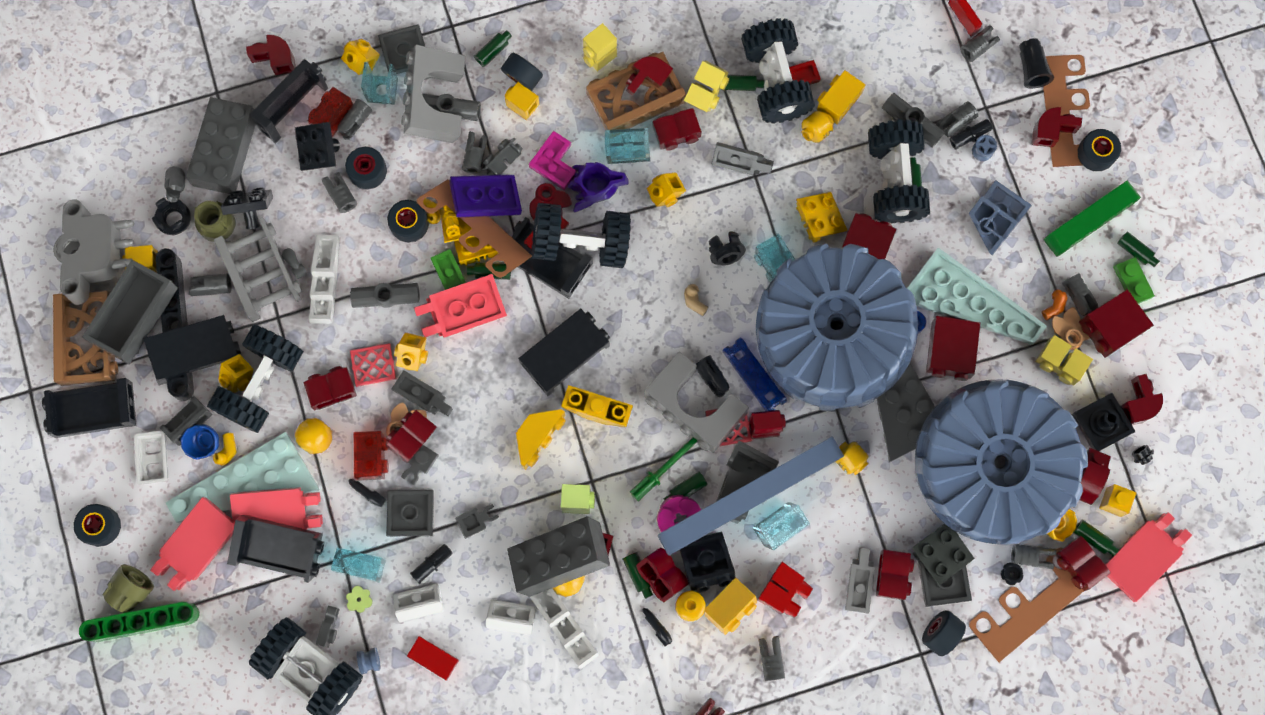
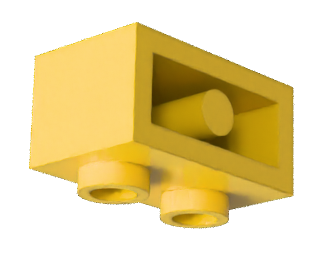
[817,70,866,125]
[704,578,757,635]

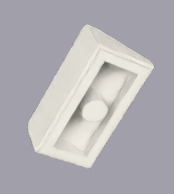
[393,583,444,622]
[486,600,536,635]

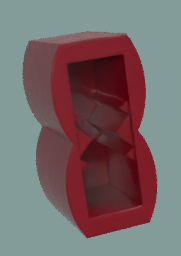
[652,108,702,151]
[303,366,357,411]
[386,410,437,464]
[749,410,786,439]
[1056,536,1110,591]
[636,547,689,603]
[876,549,914,600]

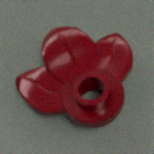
[529,183,572,220]

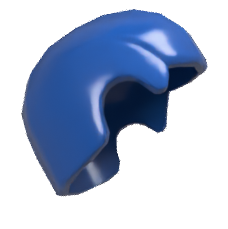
[181,424,219,460]

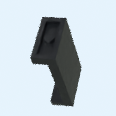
[250,59,328,144]
[512,217,593,299]
[518,308,610,396]
[143,315,241,385]
[42,378,137,438]
[227,515,325,583]

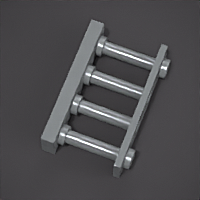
[214,217,302,322]

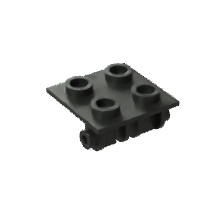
[912,524,975,586]

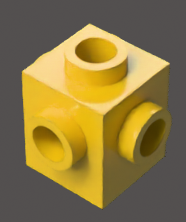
[341,38,380,75]
[646,172,686,207]
[394,332,428,371]
[218,354,253,393]

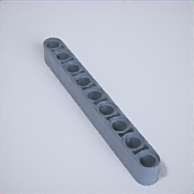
[657,436,844,556]

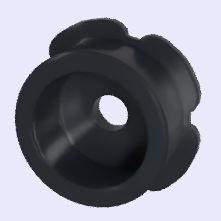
[1132,445,1154,465]
[1000,562,1023,585]

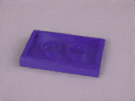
[449,175,522,217]

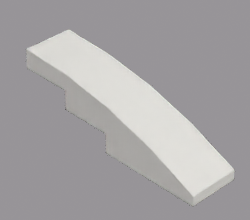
[308,235,339,324]
[530,589,599,669]

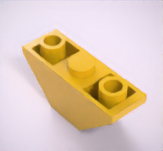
[561,385,633,427]
[516,409,566,470]

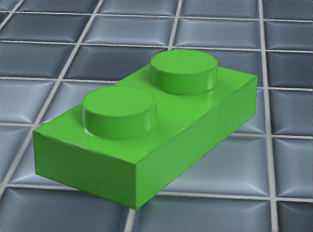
[431,249,466,290]
[1113,257,1155,304]

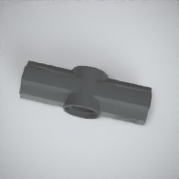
[422,93,481,121]
[882,93,945,148]
[350,283,420,308]

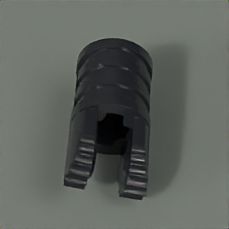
[696,355,730,398]

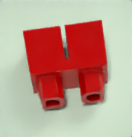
[757,562,813,618]

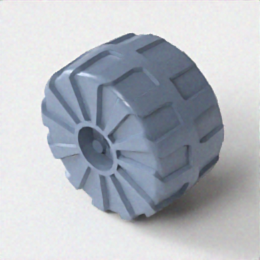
[756,243,918,412]
[915,379,1088,545]

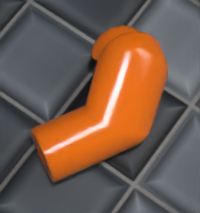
[1041,289,1068,321]

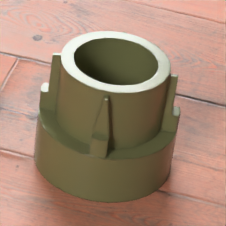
[194,201,236,242]
[102,564,154,613]

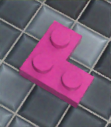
[528,131,577,191]

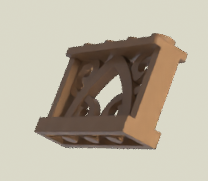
[586,52,687,138]
[53,290,118,386]

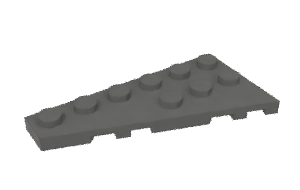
[876,363,935,463]

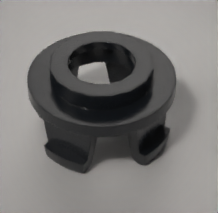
[152,198,191,235]
[709,231,746,266]

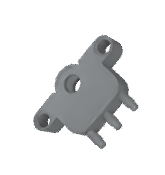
[53,199,134,305]

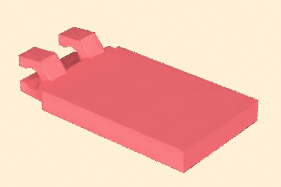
[414,274,507,338]
[230,487,323,530]
[150,497,235,591]
[1105,512,1192,602]

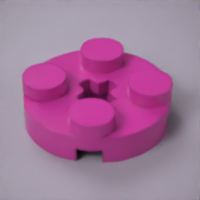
[657,495,701,532]

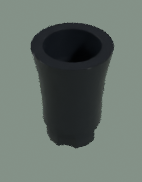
[1019,38,1054,89]

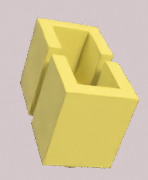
[582,23,617,72]
[684,61,729,112]
[1035,335,1093,386]

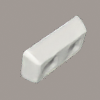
[134,431,168,484]

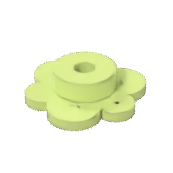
[346,586,372,613]

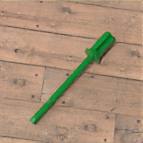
[630,437,698,502]

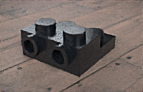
[679,531,735,593]

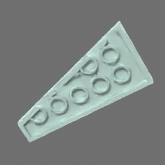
[907,248,1047,345]
[165,432,320,523]

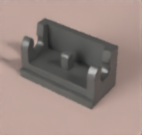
[159,396,213,446]
[726,441,779,479]

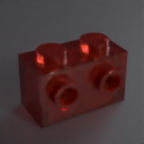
[307,87,353,137]
[354,431,389,481]

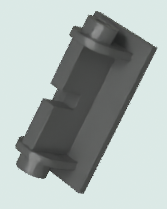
[481,138,523,175]

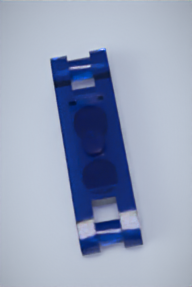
[722,337,788,411]

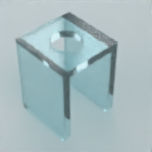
[361,62,398,105]

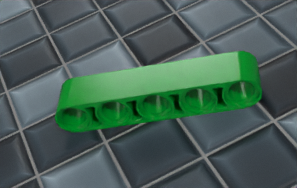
[1043,180,1141,257]
[79,602,200,642]

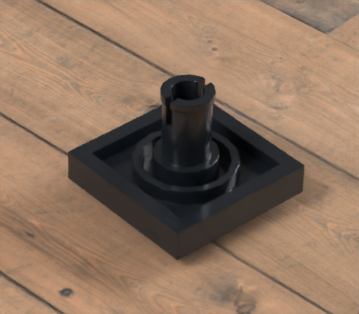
[295,122,340,171]
[221,187,273,230]
[1071,393,1136,451]

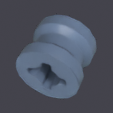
[972,135,997,161]
[357,647,381,674]

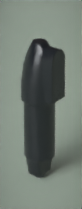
[348,479,386,507]
[642,608,672,647]

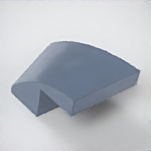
[969,180,1032,256]

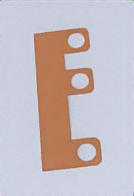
[1043,55,1090,167]
[417,179,532,278]
[969,547,1084,662]

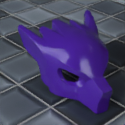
[568,162,629,213]

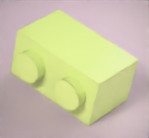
[561,484,595,514]

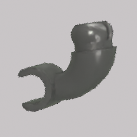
[282,248,307,279]

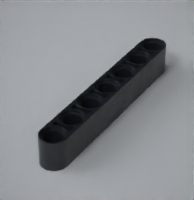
[156,248,194,401]

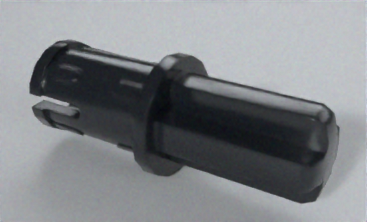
[949,119,993,150]
[410,544,453,584]

